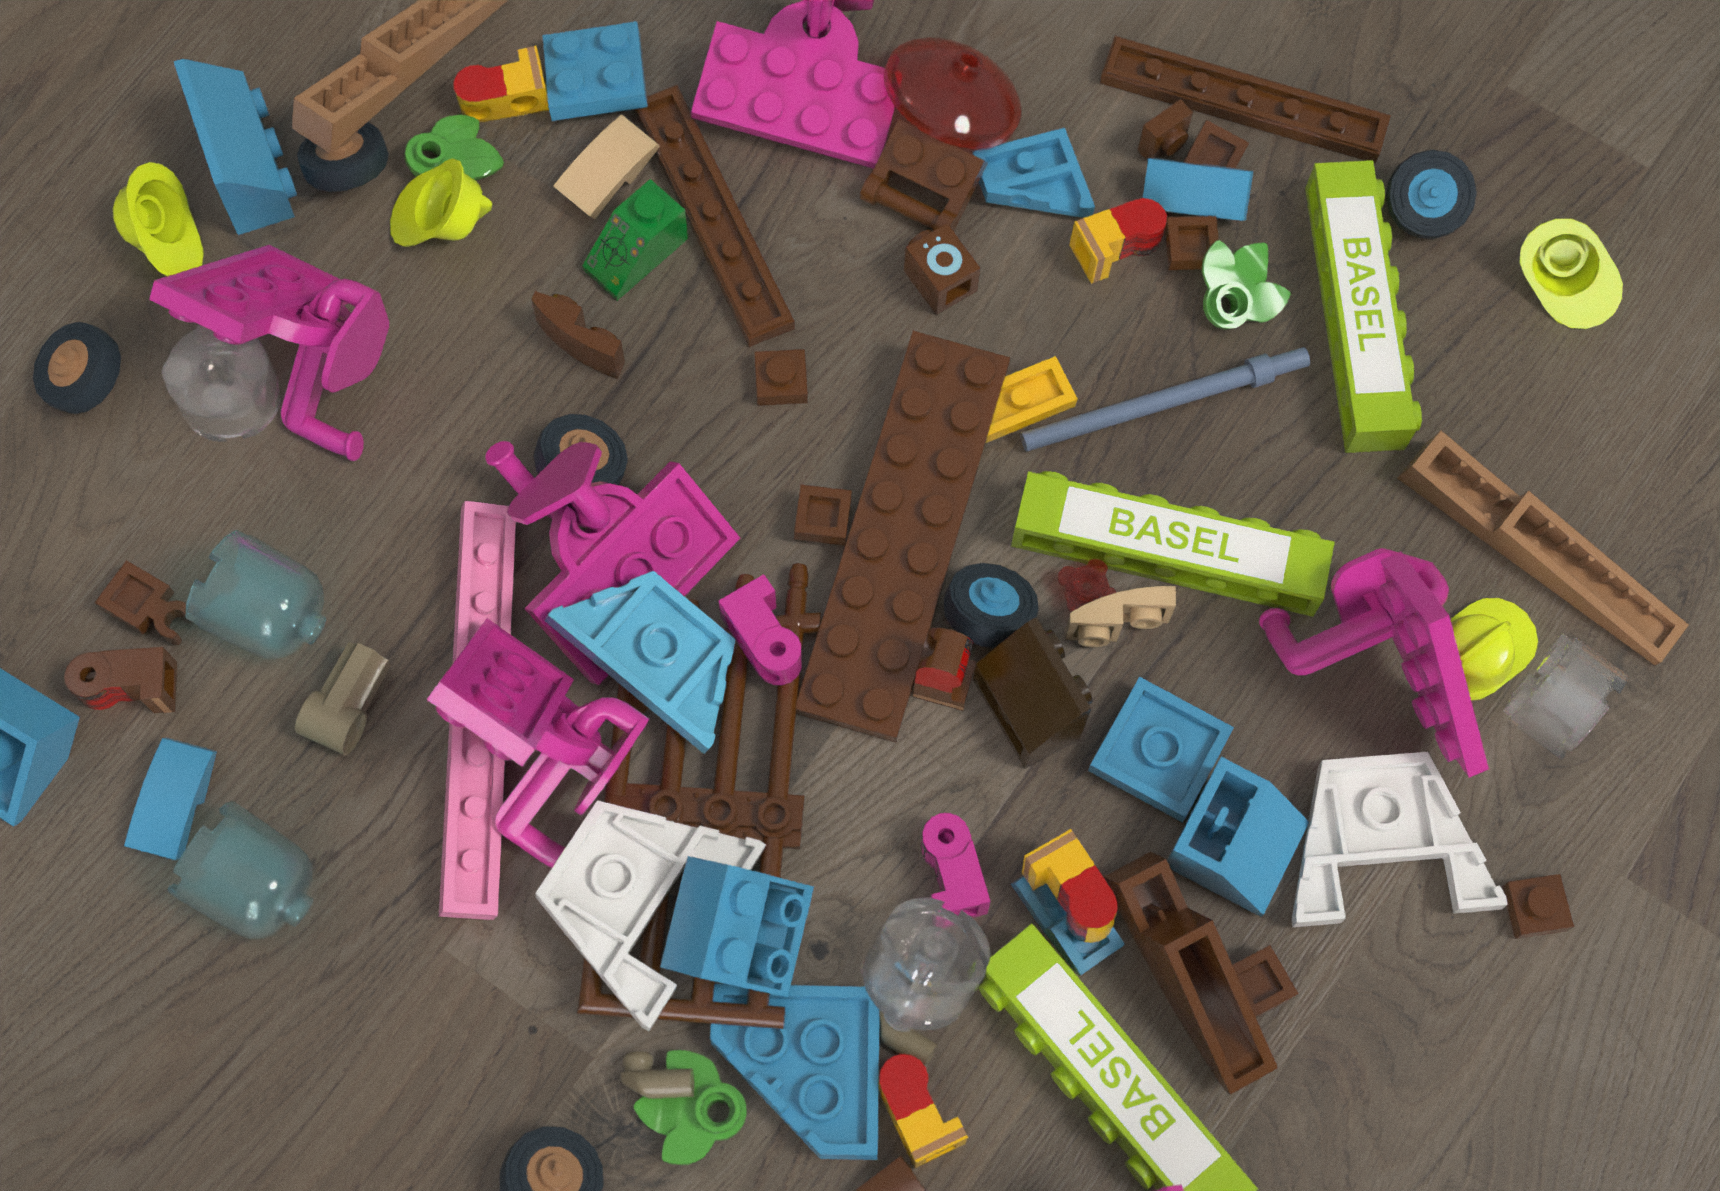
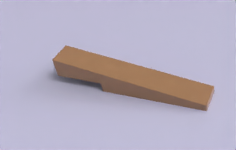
[292,0,508,154]
[1397,431,1689,665]

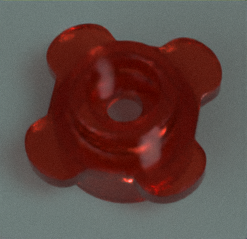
[1058,559,1116,612]

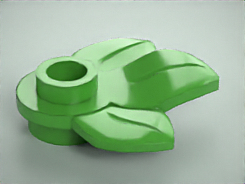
[404,115,504,180]
[1202,240,1291,329]
[634,1050,747,1165]

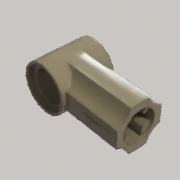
[295,642,391,755]

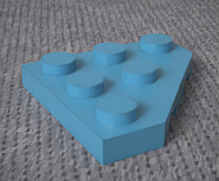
[710,984,880,1160]

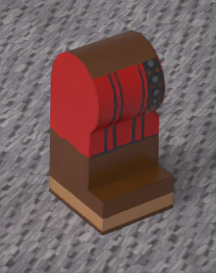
[912,628,977,711]
[64,647,177,713]

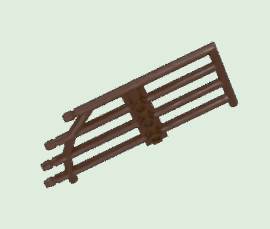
[577,563,821,1029]

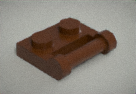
[860,118,988,232]

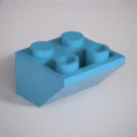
[1167,757,1309,917]
[660,856,814,997]

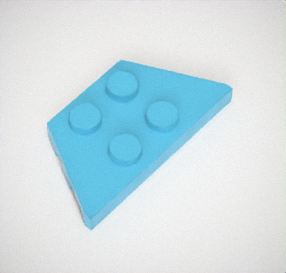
[545,571,736,754]

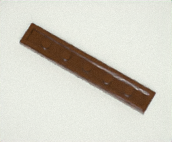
[1100,36,1391,163]
[634,85,795,347]

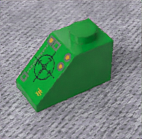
[582,179,688,301]

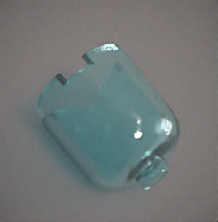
[185,530,326,660]
[167,800,314,940]

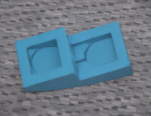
[1143,158,1253,221]
[124,737,217,860]
[1011,876,1125,975]

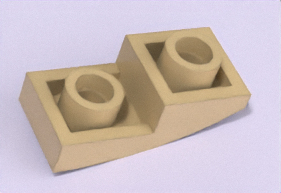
[553,114,660,219]
[1065,586,1176,647]

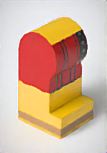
[454,46,549,122]
[1069,198,1167,284]
[1022,829,1117,943]
[878,1054,968,1168]

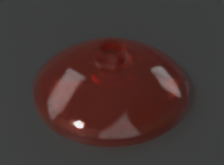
[883,37,1022,149]

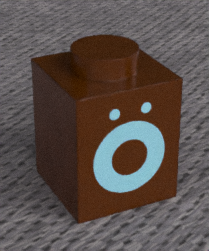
[904,223,981,315]

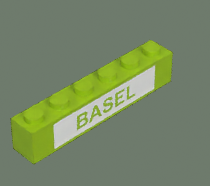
[1305,160,1422,453]
[1011,471,1335,617]
[978,924,1258,1191]

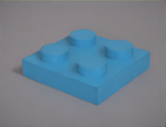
[543,22,648,121]
[1088,676,1234,823]

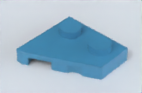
[972,128,1095,218]

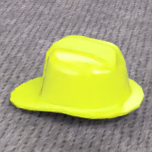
[390,158,492,247]
[113,162,204,276]
[1520,218,1623,329]
[1450,598,1538,701]

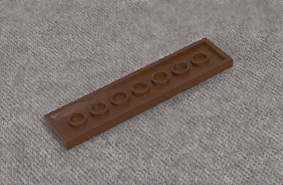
[796,331,1010,743]

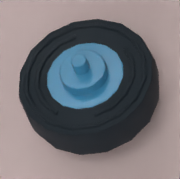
[1386,150,1477,239]
[944,563,1039,648]

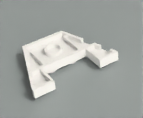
[1292,752,1507,927]
[536,801,766,1032]

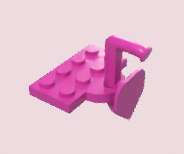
[691,0,904,169]
[149,245,389,461]
[485,441,740,685]
[1259,548,1489,778]
[427,618,649,868]

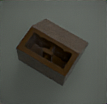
[973,617,1093,769]

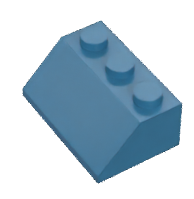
[173,59,298,235]
[0,668,80,826]

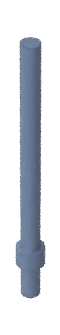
[1020,347,1310,452]

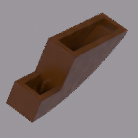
[1104,852,1278,1095]

